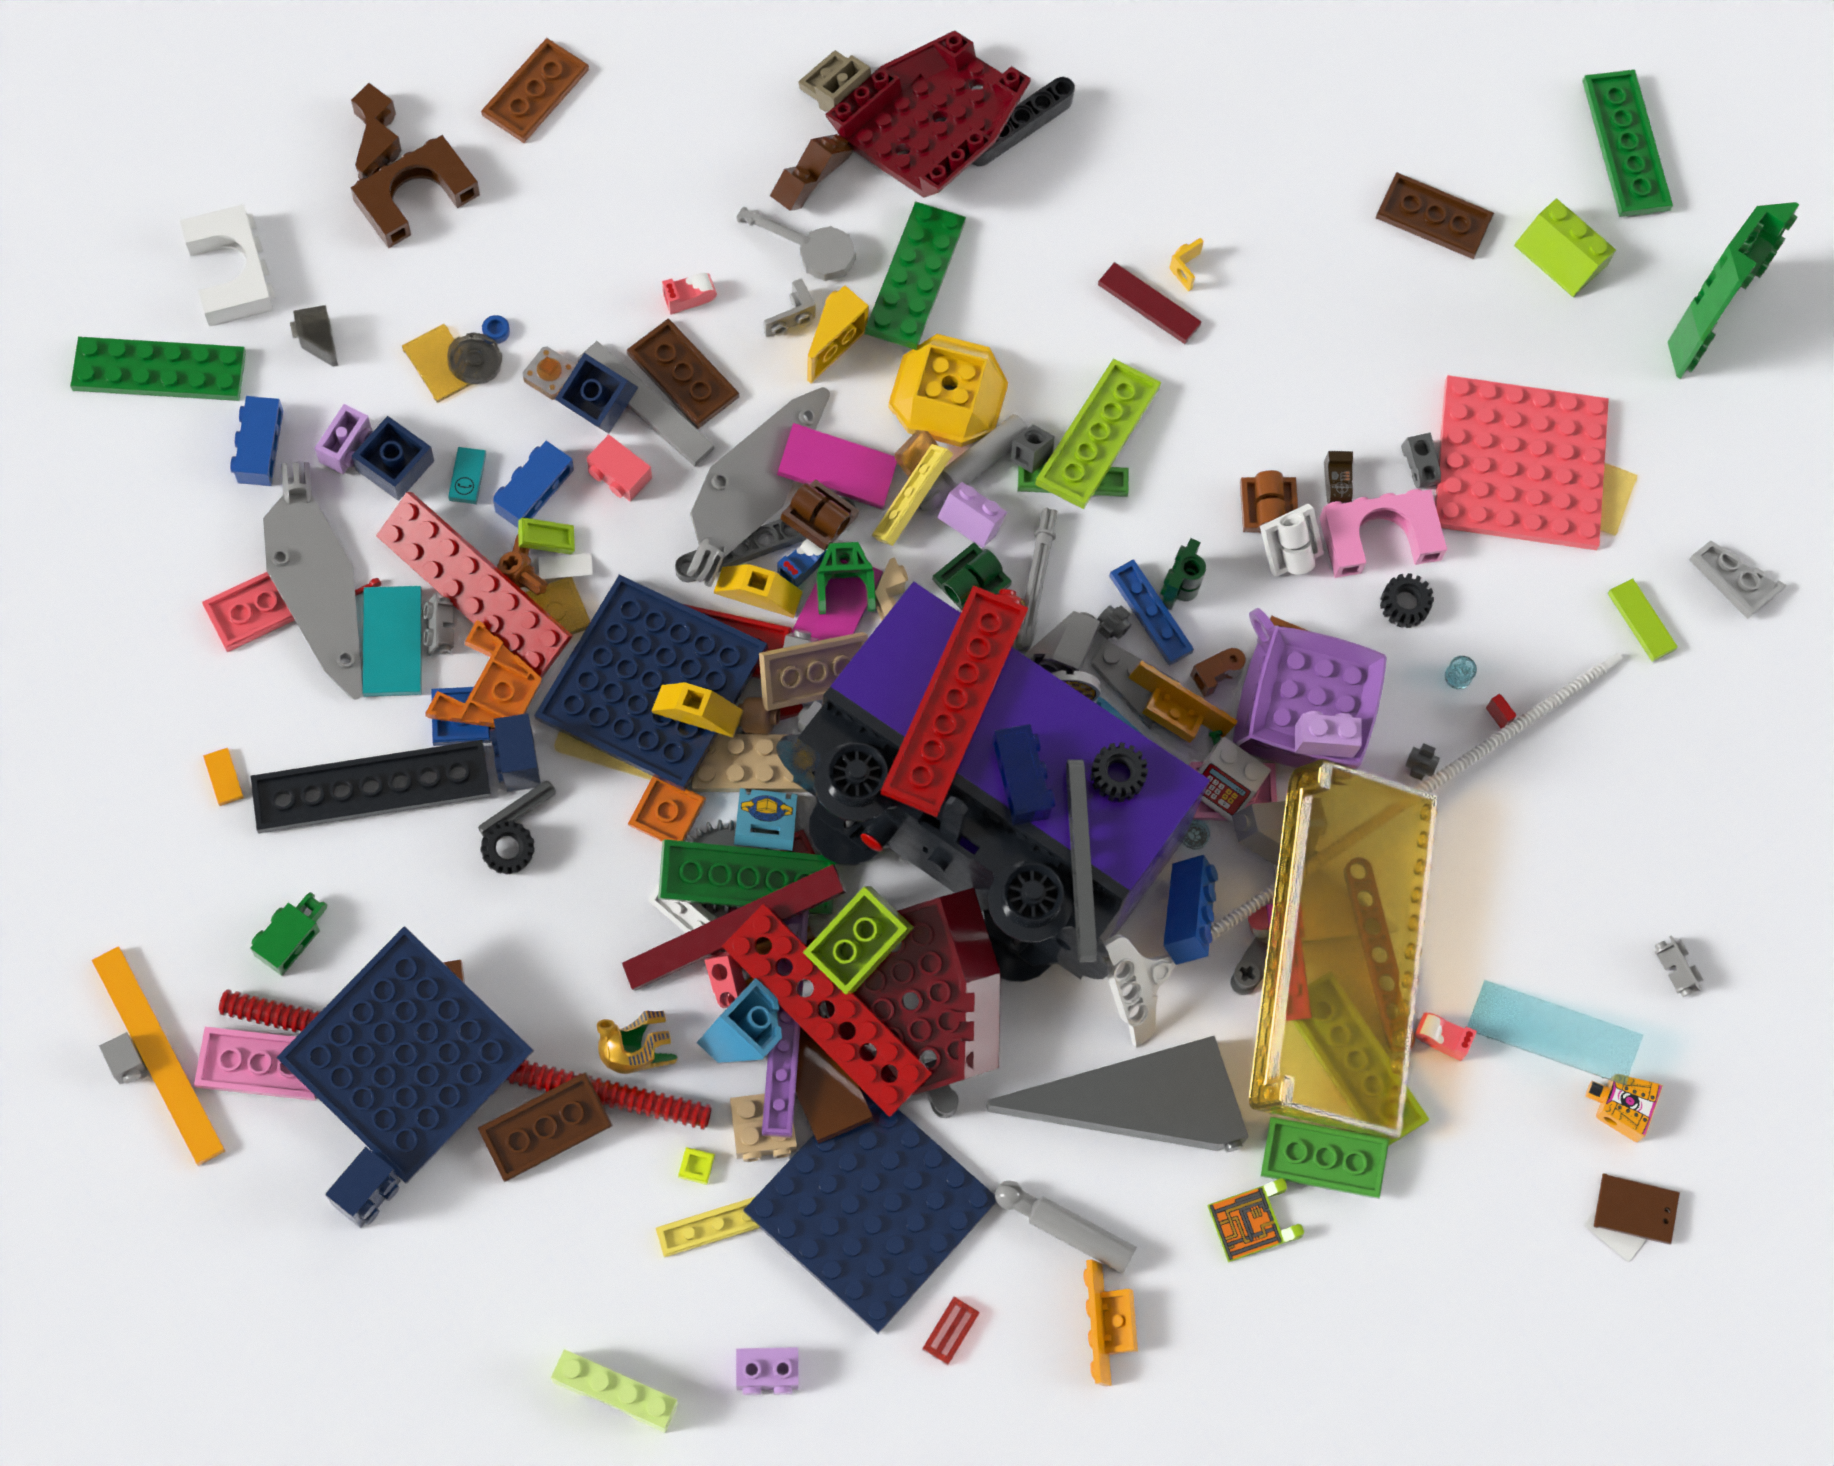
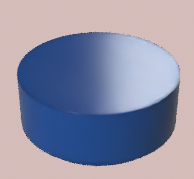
[482,315,510,344]

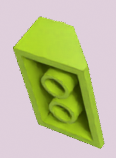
[1514,198,1616,297]

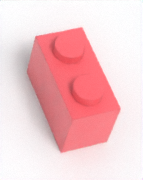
[587,434,652,502]

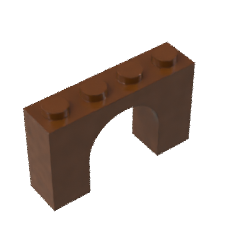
[350,135,480,249]

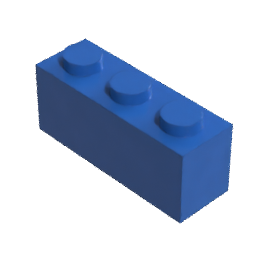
[230,396,284,486]
[493,440,574,528]

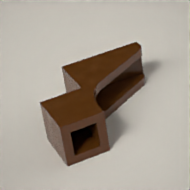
[351,83,402,180]
[770,134,854,211]

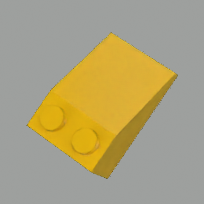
[807,285,869,383]

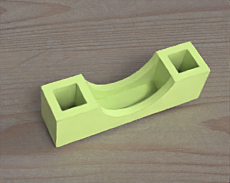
[551,1349,678,1433]

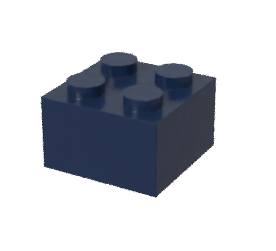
[555,353,639,434]
[351,416,435,501]
[490,713,541,792]
[325,1146,401,1228]

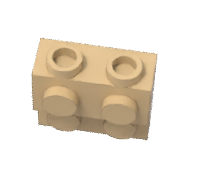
[730,1094,797,1162]

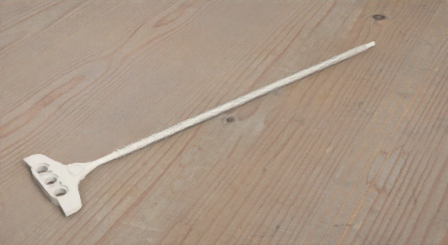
[1103,653,1623,1048]

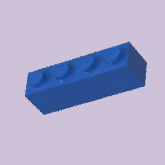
[1163,854,1218,965]

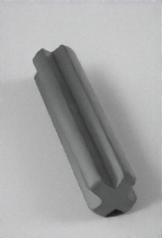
[478,781,556,837]

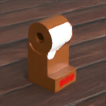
[1190,648,1246,698]

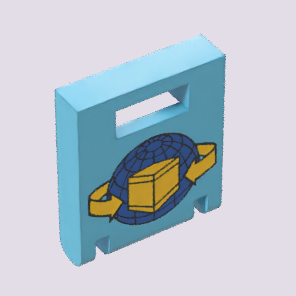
[734,788,798,851]

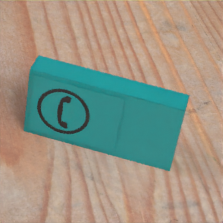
[448,447,486,505]

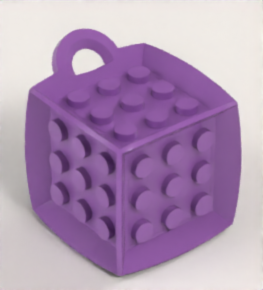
[1233,608,1387,776]

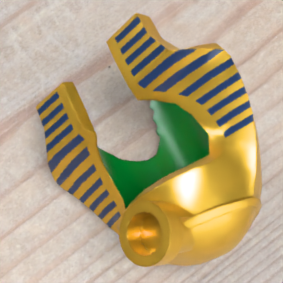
[597,1011,678,1074]

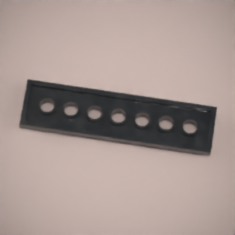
[250,740,491,834]

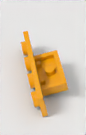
[1128,661,1237,743]
[1084,1259,1138,1386]

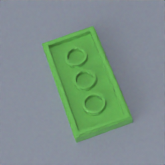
[1260,1117,1389,1199]

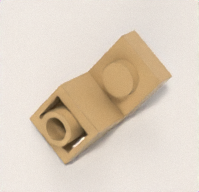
[875,557,908,621]

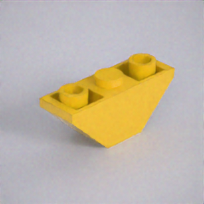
[714,564,803,618]
[652,682,743,737]

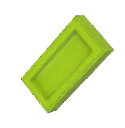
[518,517,575,555]

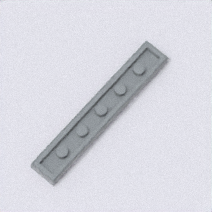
[577,341,714,466]

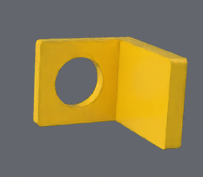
[1169,237,1204,291]

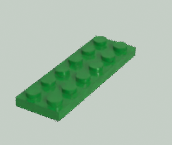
[1582,69,1673,217]
[865,201,966,350]
[70,336,246,401]
[658,839,836,916]

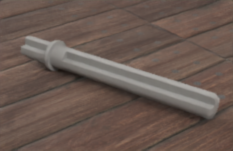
[1016,507,1058,650]

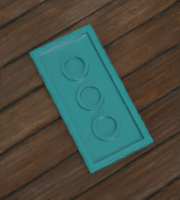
[363,586,422,697]

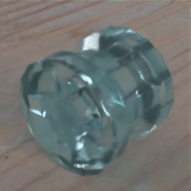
[1444,656,1477,690]

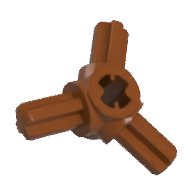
[497,534,548,595]

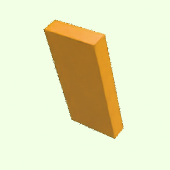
[203,747,244,806]

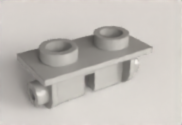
[423,593,454,656]
[1655,935,1703,997]

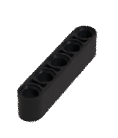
[972,77,1075,167]

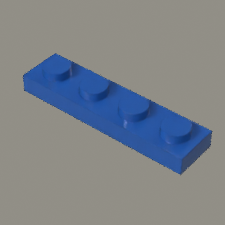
[1109,559,1194,666]

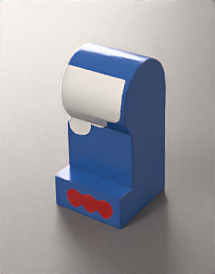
[777,539,827,588]

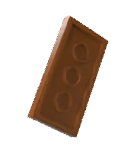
[481,38,589,143]

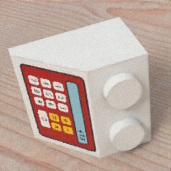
[1198,737,1271,823]

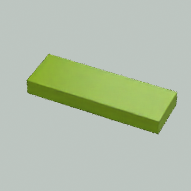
[1607,578,1678,662]

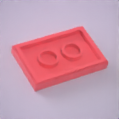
[202,572,295,652]

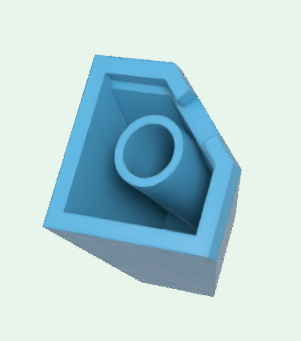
[696,978,782,1063]

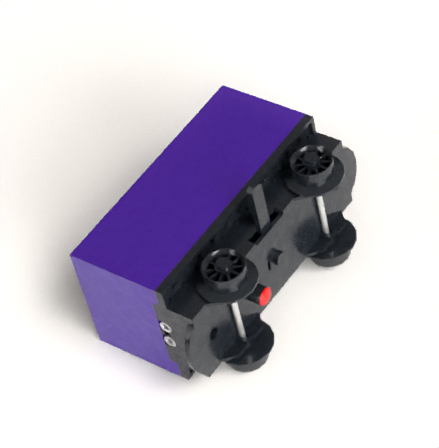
[776,581,1210,982]

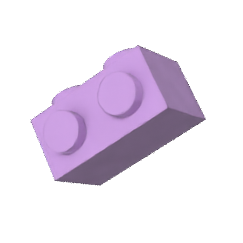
[315,404,373,474]
[937,482,1007,548]
[1295,711,1362,758]
[736,1347,799,1396]

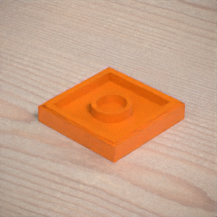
[628,776,706,842]

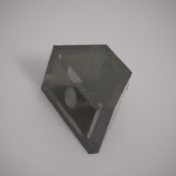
[290,305,338,367]

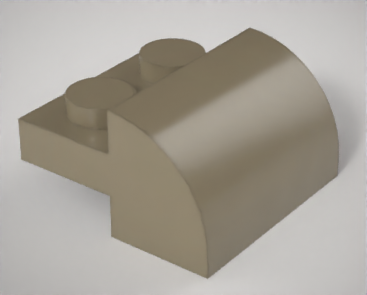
[798,50,871,112]

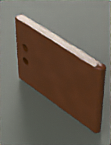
[1593,1173,1680,1245]

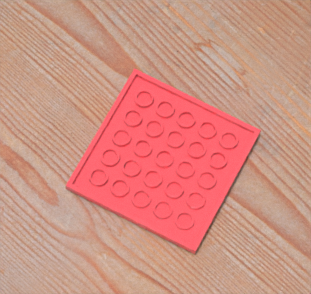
[1435,375,1609,550]

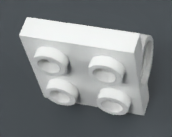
[1260,504,1324,577]

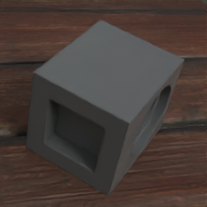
[1010,424,1055,473]

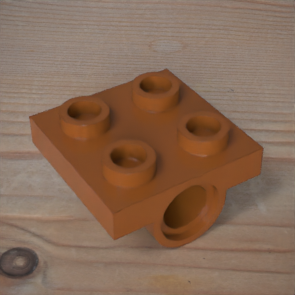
[1240,470,1298,532]

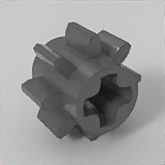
[1097,605,1132,640]
[1405,743,1440,781]

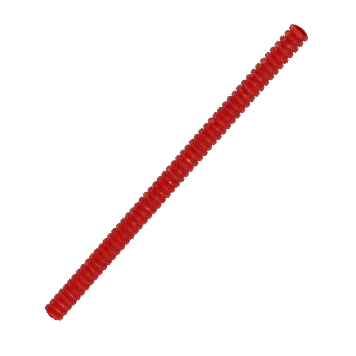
[219,989,712,1130]

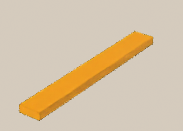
[92,946,225,1166]

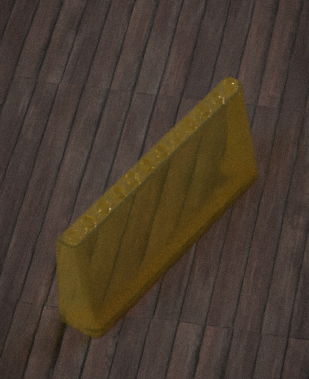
[1249,758,1438,1139]

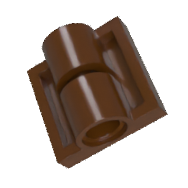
[780,479,860,551]

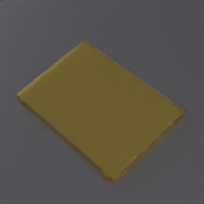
[402,324,480,403]
[1600,463,1638,536]

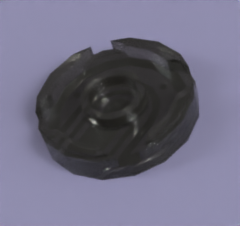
[447,332,503,384]

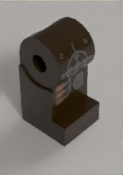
[1324,451,1353,504]

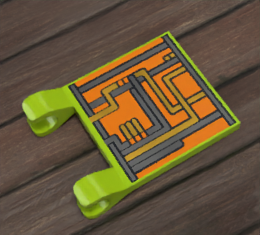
[1207,1178,1304,1263]

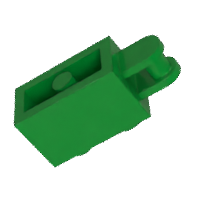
[250,892,328,976]

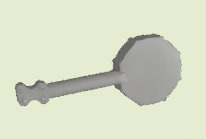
[736,207,856,281]

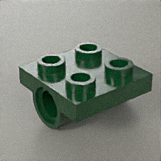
[1160,538,1206,610]
[932,542,1012,611]

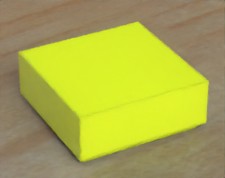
[678,1147,715,1185]

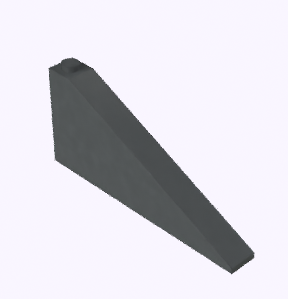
[986,1035,1249,1152]

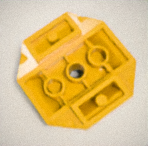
[888,334,1008,447]

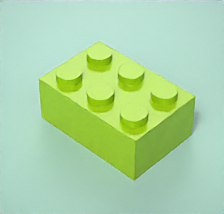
[803,886,914,994]

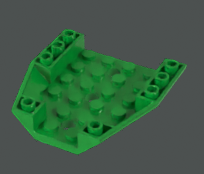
[1667,202,1800,379]

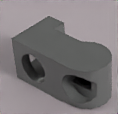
[1401,432,1441,488]
[924,1059,959,1118]

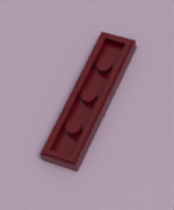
[1098,262,1202,344]

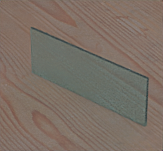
[1467,980,1643,1086]

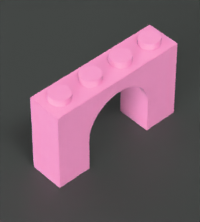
[1319,489,1447,578]

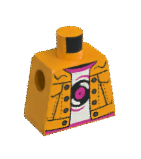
[1585,1074,1663,1143]

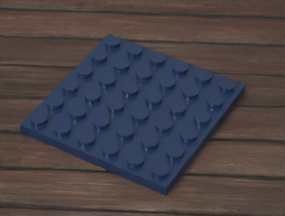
[534,574,768,791]
[276,926,535,1184]
[743,1086,997,1335]

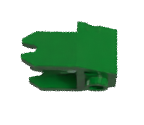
[816,542,876,615]

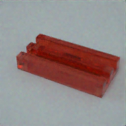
[922,1296,980,1366]

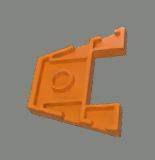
[425,620,542,728]

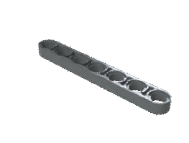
[675,497,856,583]
[1066,759,1097,962]

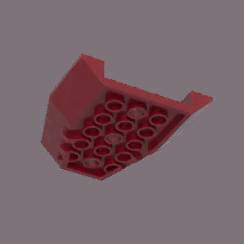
[825,30,1031,198]
[807,888,1001,1096]

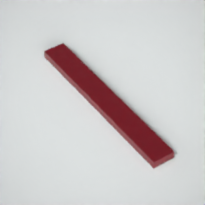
[622,864,846,991]

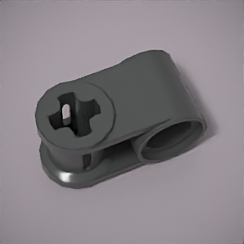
[1230,937,1274,995]

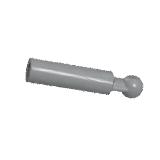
[918,414,1028,511]
[995,1180,1137,1274]

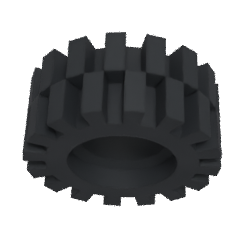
[1380,573,1434,628]
[1090,742,1148,802]
[480,820,535,875]

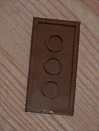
[1375,172,1494,260]
[627,318,740,429]
[795,1015,873,1144]
[478,1072,613,1182]

